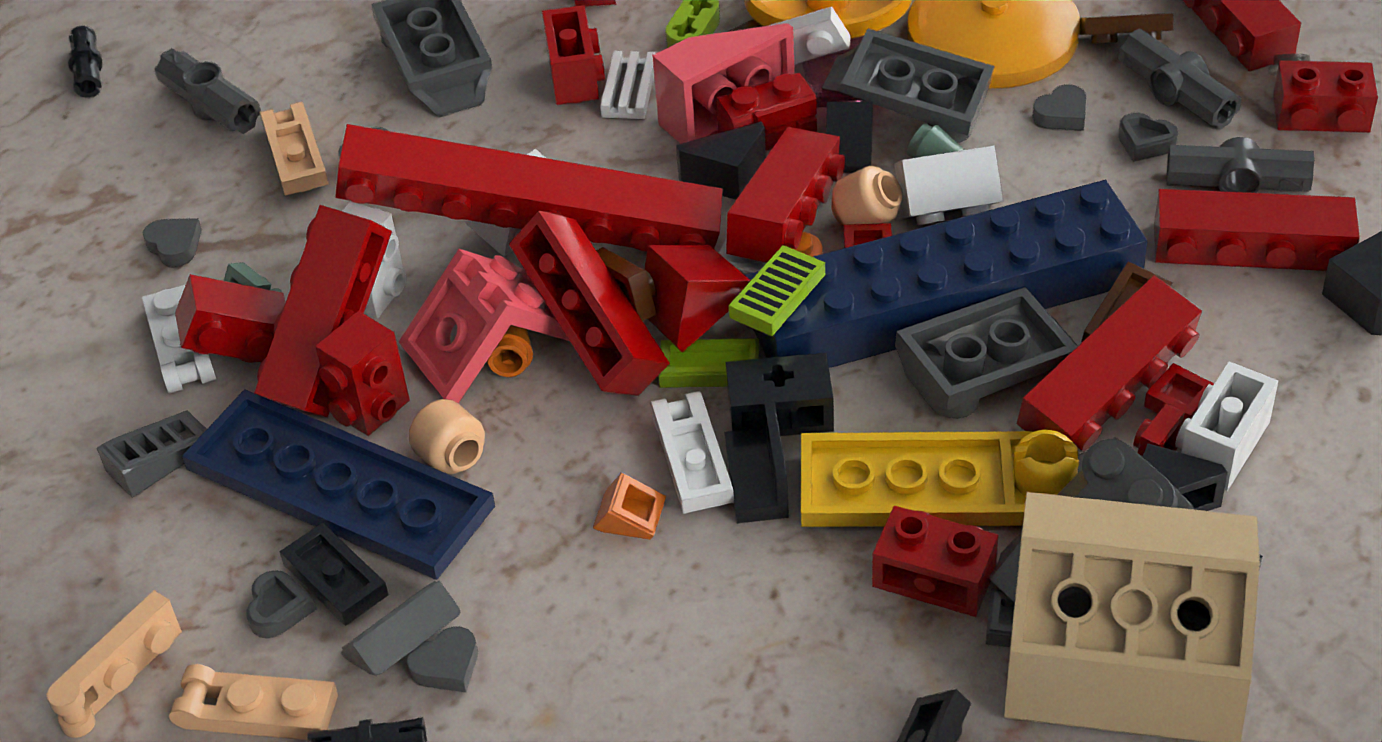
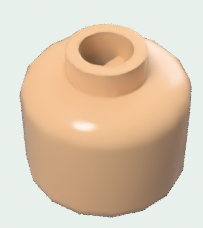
[831,166,902,225]
[409,399,485,475]

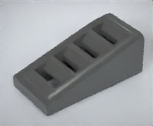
[97,410,207,498]

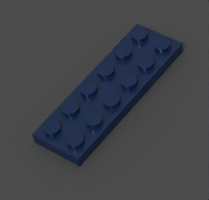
[182,389,495,580]

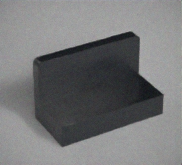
[724,401,789,524]

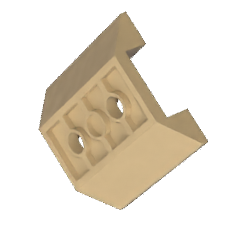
[1004,492,1260,742]

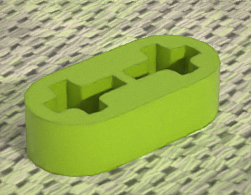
[665,0,720,48]

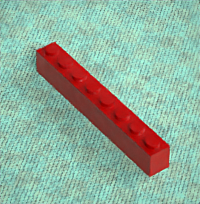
[335,124,723,251]

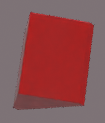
[644,245,751,353]

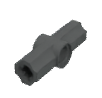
[1118,29,1242,129]
[154,48,261,134]
[1166,137,1314,193]

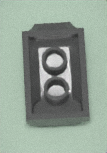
[371,0,492,117]
[822,29,995,143]
[895,287,1078,419]
[989,437,1194,618]

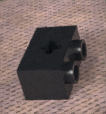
[726,353,834,436]

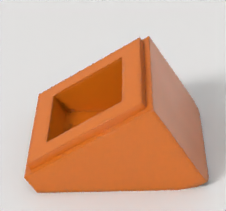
[593,472,666,540]

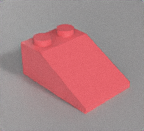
[652,23,795,144]

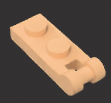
[260,101,329,196]
[47,590,182,738]
[169,664,338,740]

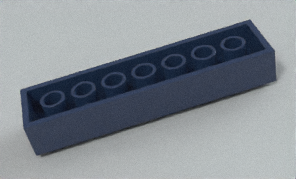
[745,179,1148,368]

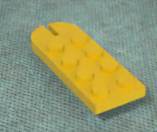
[801,430,1079,527]

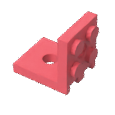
[399,249,570,403]

